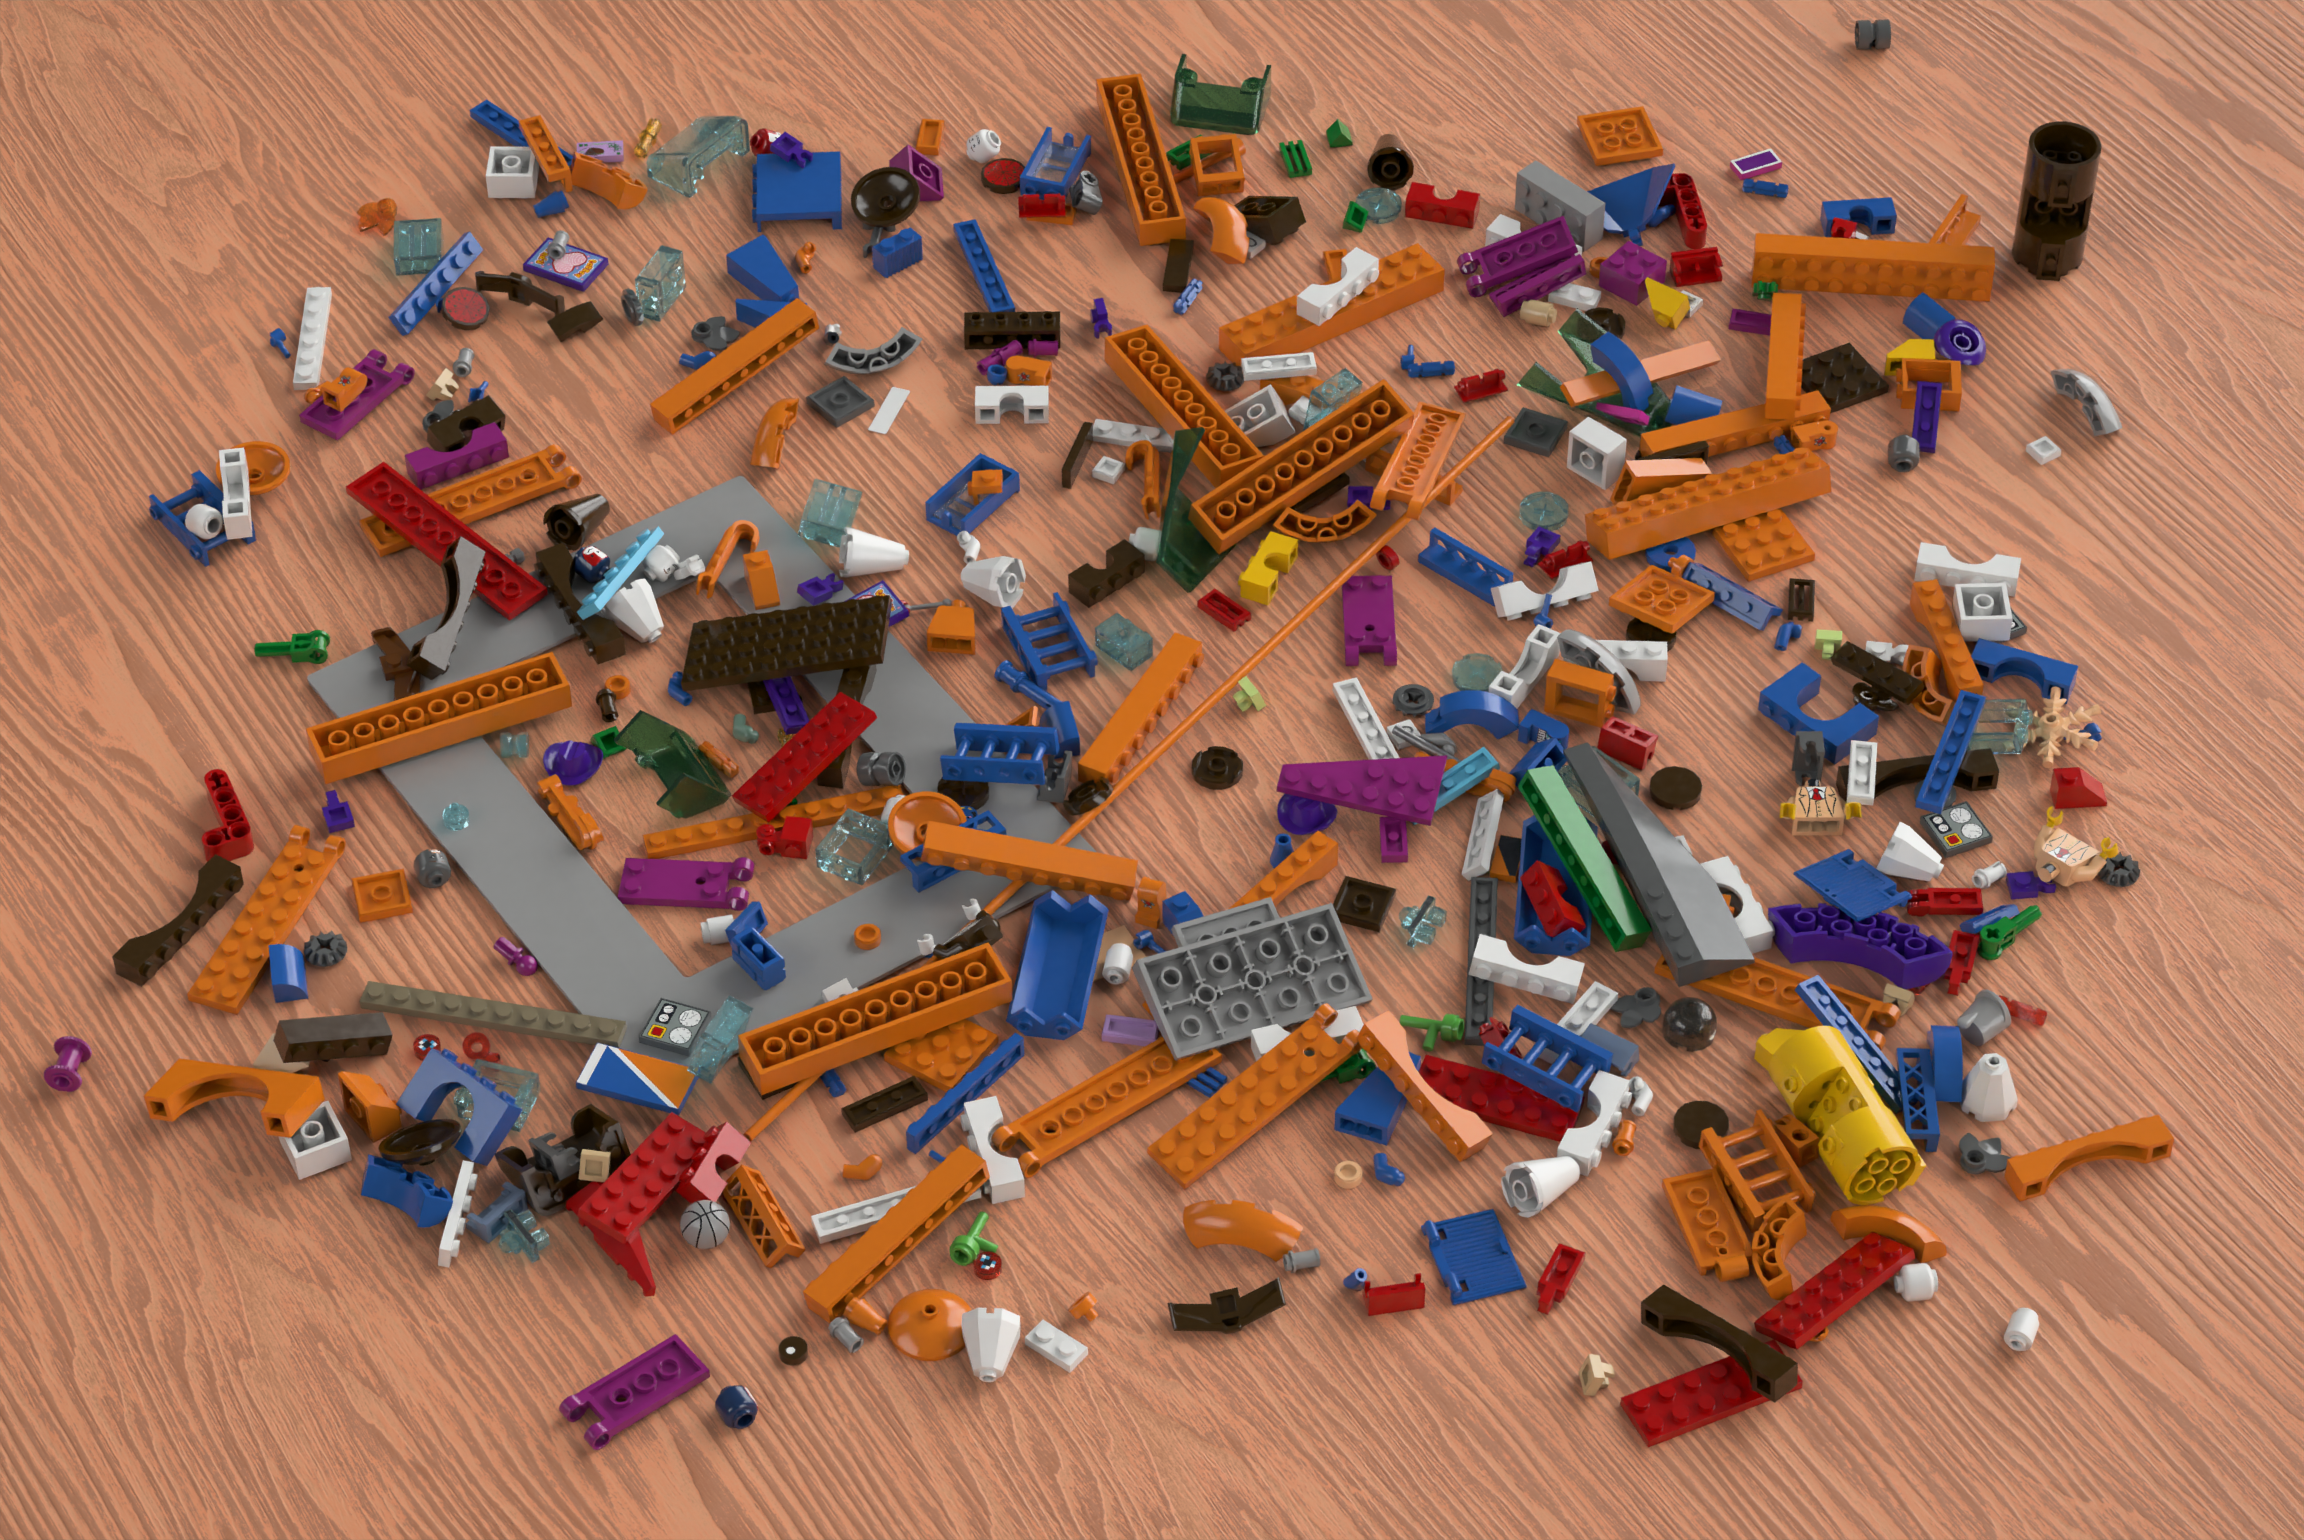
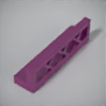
[1489,254,1586,317]

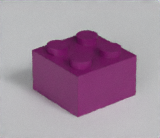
[1599,241,1667,306]

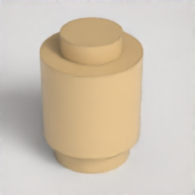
[1520,300,1557,327]

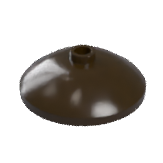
[851,167,920,227]
[378,1119,462,1166]

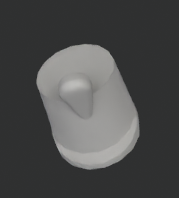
[1957,989,2011,1046]

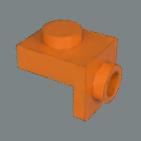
[968,469,1003,505]

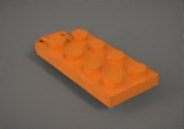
[1662,1168,1753,1283]

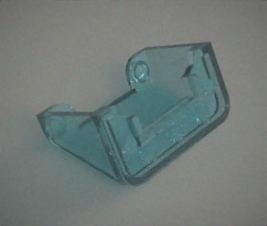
[646,116,750,198]

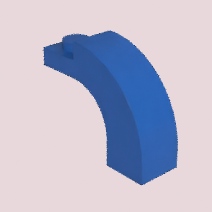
[1590,332,1653,411]
[1425,690,1519,739]
[1927,1025,1963,1102]

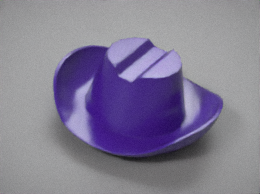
[1933,319,1986,365]
[543,740,603,785]
[1277,794,1338,835]

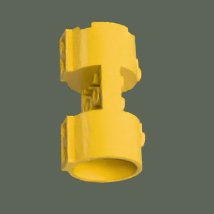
[1768,1026,1926,1205]

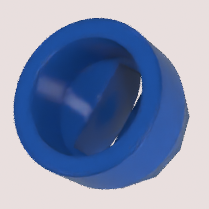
[987,365,1007,385]

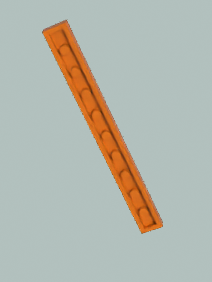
[643,785,903,859]

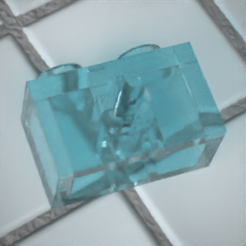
[1095,613,1153,671]

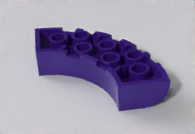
[1768,903,1953,990]

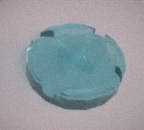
[1355,188,1402,224]
[1519,492,1569,531]
[1452,653,1503,692]

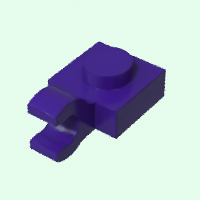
[1090,298,1112,339]
[1347,486,1391,510]
[1524,527,1561,567]
[322,790,355,834]

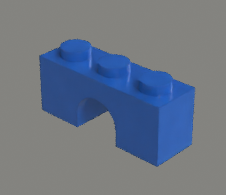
[1820,197,1897,237]

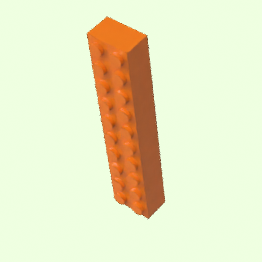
[1096,73,1186,246]
[1751,233,1995,302]
[1219,243,1445,367]
[1105,324,1264,488]
[1188,379,1415,554]
[1585,447,1832,560]
[306,652,572,785]
[738,942,1012,1095]

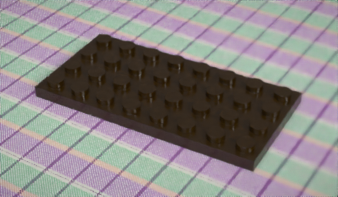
[681,595,892,691]

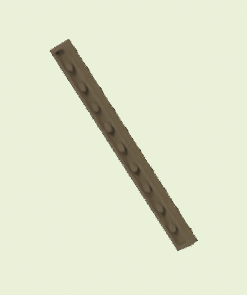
[359,981,627,1048]

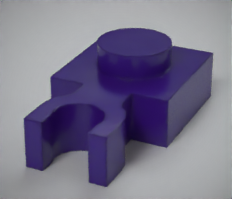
[770,132,813,168]
[797,573,844,606]
[2006,871,2056,900]

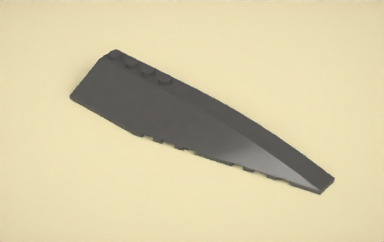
[1563,742,1755,987]

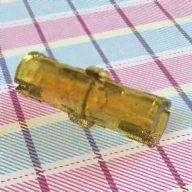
[634,118,662,158]

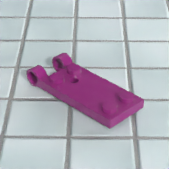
[1457,216,1578,298]
[299,349,415,441]
[1342,575,1397,666]
[618,857,755,911]
[559,1334,710,1450]

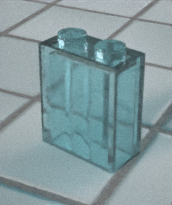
[394,218,444,276]
[798,479,862,548]

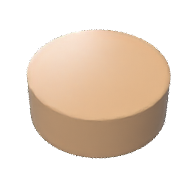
[1334,1161,1362,1189]

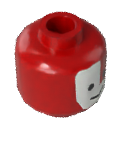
[750,128,781,157]

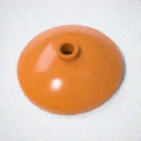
[215,441,291,496]
[888,791,967,861]
[888,1289,971,1361]

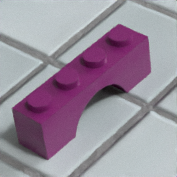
[405,422,509,490]

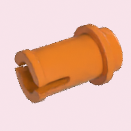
[1612,1120,1637,1156]

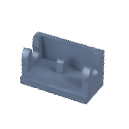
[1581,1023,1640,1077]
[466,1182,528,1244]

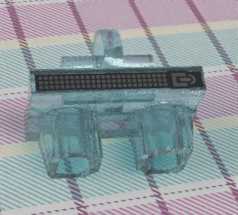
[1399,895,1447,948]
[498,1209,550,1263]

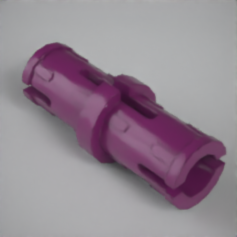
[977,340,1023,375]

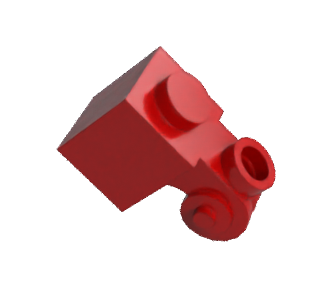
[756,816,814,859]

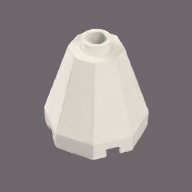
[961,556,1026,609]
[601,578,664,643]
[1876,822,1944,882]
[1960,1053,2018,1122]
[961,1307,1021,1382]

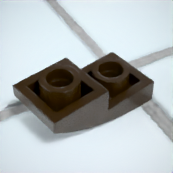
[547,301,604,342]

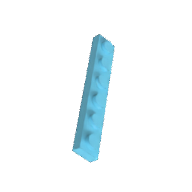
[577,526,664,620]

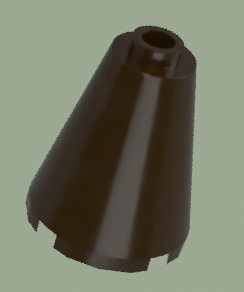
[1367,134,1414,190]
[543,494,610,551]

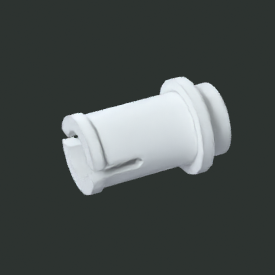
[1972,861,2007,889]

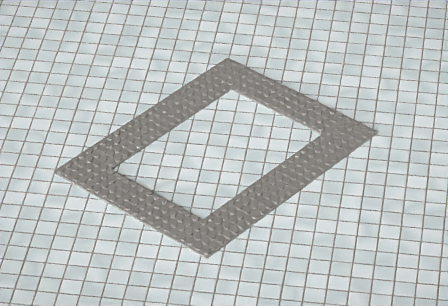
[307,476,1096,1072]

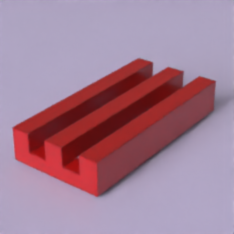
[1197,589,1251,632]

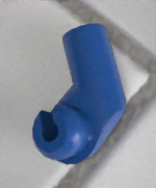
[1647,204,1676,227]
[679,351,716,370]
[1774,622,1802,651]
[668,671,692,706]
[1373,1153,1405,1186]
[1343,1268,1367,1291]

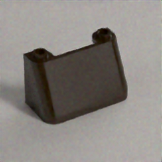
[495,1104,631,1216]

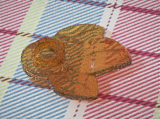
[357,198,397,236]

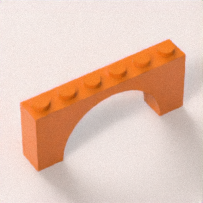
[144,1058,325,1138]

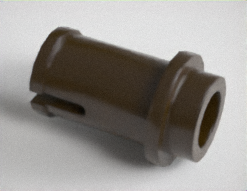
[596,689,619,722]

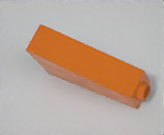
[1610,458,1712,505]

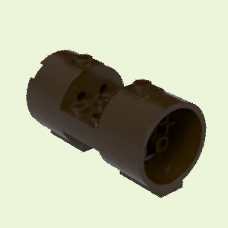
[2012,121,2102,281]

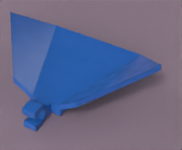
[1587,163,1675,246]

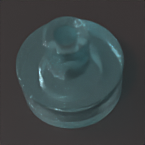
[442,803,470,831]

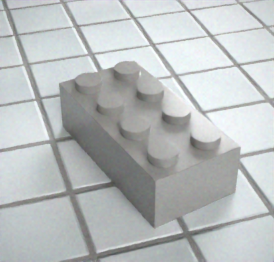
[1515,161,1606,252]

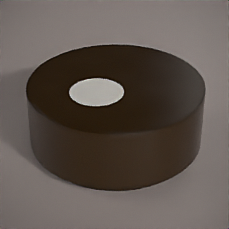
[779,1336,808,1366]

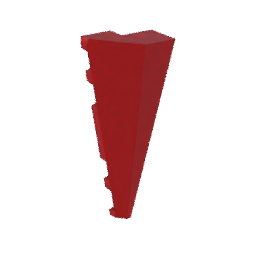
[566,1181,656,1297]

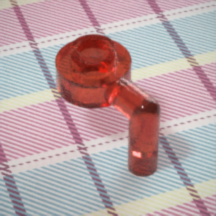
[462,1032,503,1069]

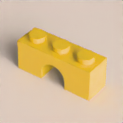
[1238,531,1298,605]

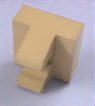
[426,368,459,401]
[1883,983,1915,1017]
[579,1149,611,1182]
[1579,1354,1615,1396]

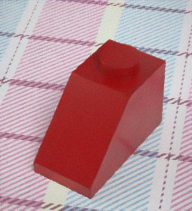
[2050,767,2107,809]

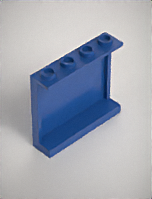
[752,151,842,232]

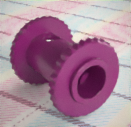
[43,1036,92,1092]

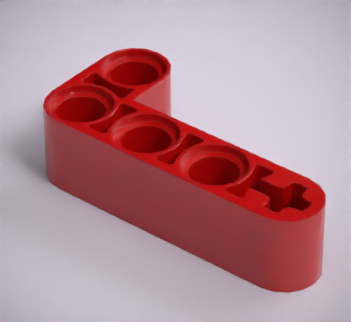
[1658,173,1707,249]
[201,769,254,862]

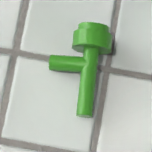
[1400,1014,1464,1052]
[949,1211,999,1266]

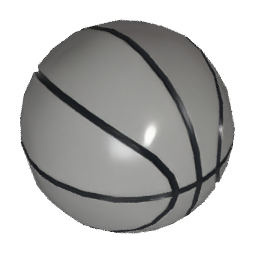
[680,1200,730,1250]

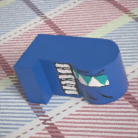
[1518,709,1569,750]

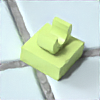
[1814,629,1842,660]
[1233,676,1266,712]

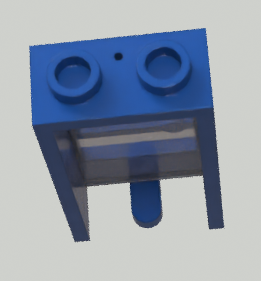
[1020,127,1091,200]
[925,453,1020,536]

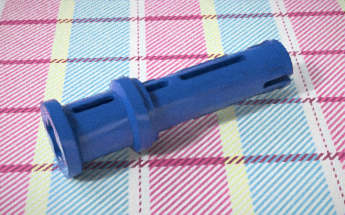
[994,660,1062,710]

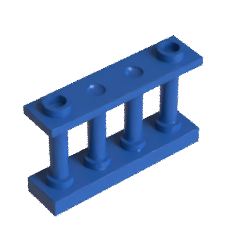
[149,470,256,567]
[1001,592,1098,691]
[940,723,1059,785]
[1482,1004,1613,1113]

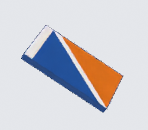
[576,1042,700,1115]

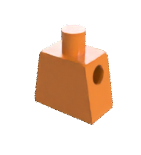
[927,599,976,655]

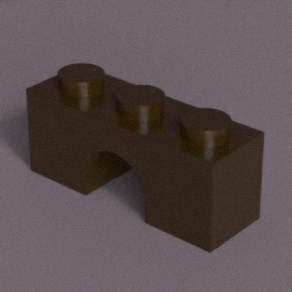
[427,395,506,452]
[1068,539,1145,608]

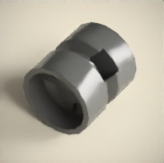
[1855,19,1891,50]
[857,752,906,786]

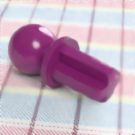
[493,937,538,976]

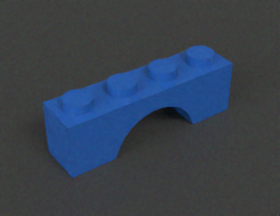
[1971,638,2078,704]

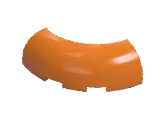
[570,152,648,210]
[1193,197,1249,264]
[750,398,799,469]
[1272,499,1377,543]
[1902,644,1955,727]
[1752,1196,1807,1301]
[1183,1200,1303,1262]
[1830,1205,1947,1263]

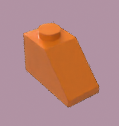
[743,550,780,610]

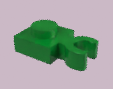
[1752,281,1778,301]

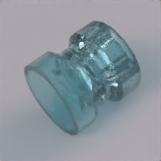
[500,732,529,758]

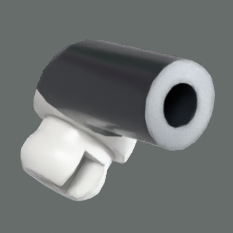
[824,324,842,346]

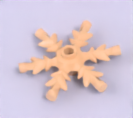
[2002,687,2101,768]

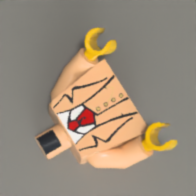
[1779,779,1862,836]
[2034,806,2118,887]

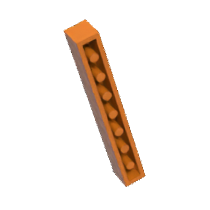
[1765,293,1806,420]
[650,298,819,435]
[1639,391,1831,457]
[1078,632,1204,784]
[921,821,1138,901]
[803,1144,990,1324]

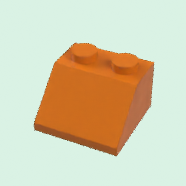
[338,1071,402,1143]

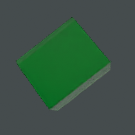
[1326,119,1353,148]
[1343,201,1369,232]

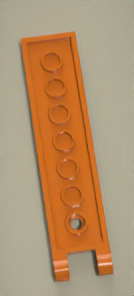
[1370,401,1466,521]
[359,444,582,557]
[187,825,346,1015]
[1654,954,1901,1051]
[1147,1003,1362,1189]
[991,1036,1222,1178]

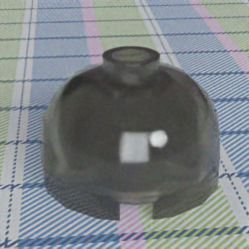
[1662,997,1717,1052]

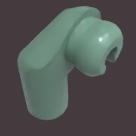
[733,714,759,744]

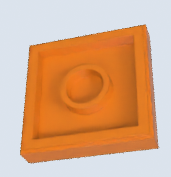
[351,868,413,923]

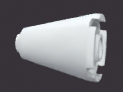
[839,527,909,577]
[1501,1156,1580,1218]

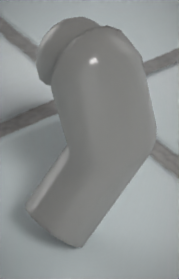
[1421,732,1457,756]

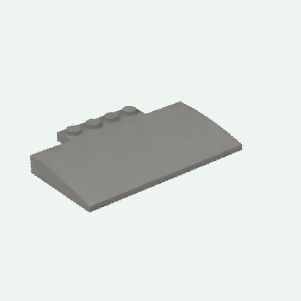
[1132,897,1373,1061]

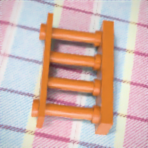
[1699,1109,1815,1233]

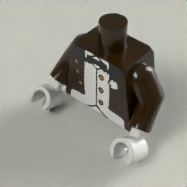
[917,899,1003,959]

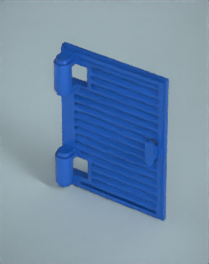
[1793,849,1912,922]
[1421,1209,1527,1305]

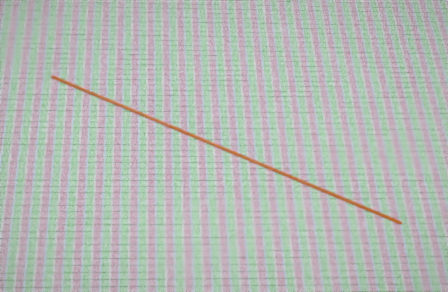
[743,416,1514,1142]

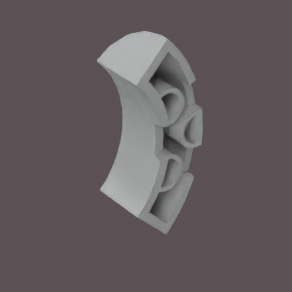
[824,327,922,374]
[2051,368,2122,436]
[1557,629,1641,715]

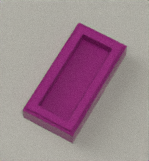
[1728,309,1771,336]

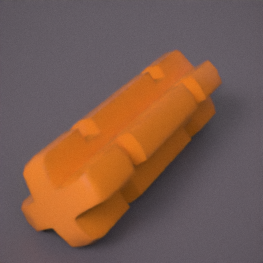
[698,741,739,778]

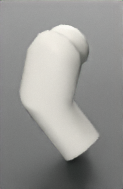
[957,531,980,564]
[1629,1076,1653,1116]

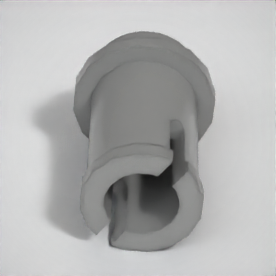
[547,230,570,259]
[453,348,475,377]
[1283,1248,1320,1273]
[828,1317,864,1353]

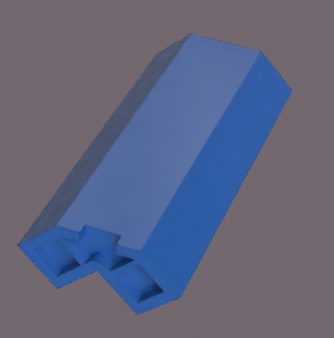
[1514,815,1598,956]
[1006,890,1109,1040]

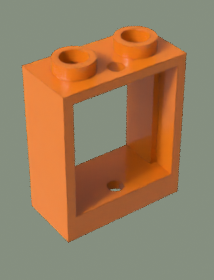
[1189,134,1245,196]
[1896,358,1962,412]
[1544,658,1617,728]

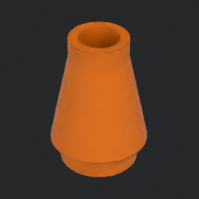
[843,1297,888,1335]

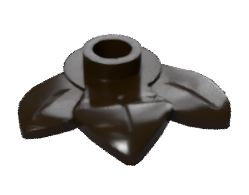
[1852,682,1899,712]

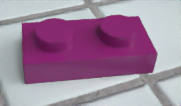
[1379,817,1408,863]

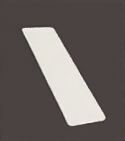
[868,387,910,434]

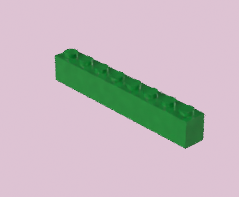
[1518,765,1652,952]

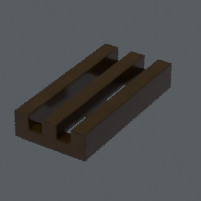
[1788,578,1815,622]

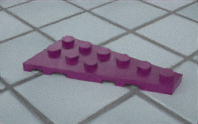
[1276,755,1448,826]

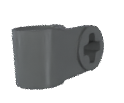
[1069,171,1103,215]

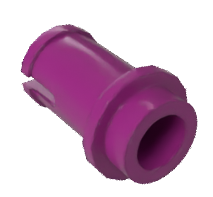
[1028,339,1058,358]

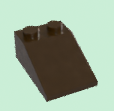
[1234,196,1306,245]

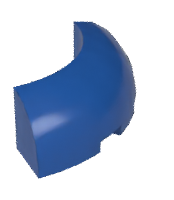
[361,1154,453,1227]

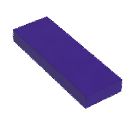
[1912,381,1942,453]
[763,676,810,735]

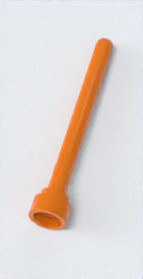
[1173,138,1246,184]

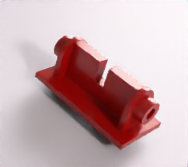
[1018,193,1066,218]
[1454,369,1508,403]
[1538,540,1593,580]
[1479,1017,1523,1059]

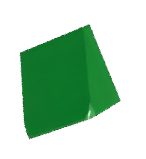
[590,726,627,759]

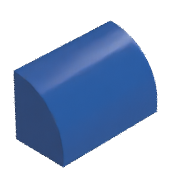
[1903,292,1956,348]
[1665,385,1722,425]
[1039,701,1080,759]
[269,944,308,1003]

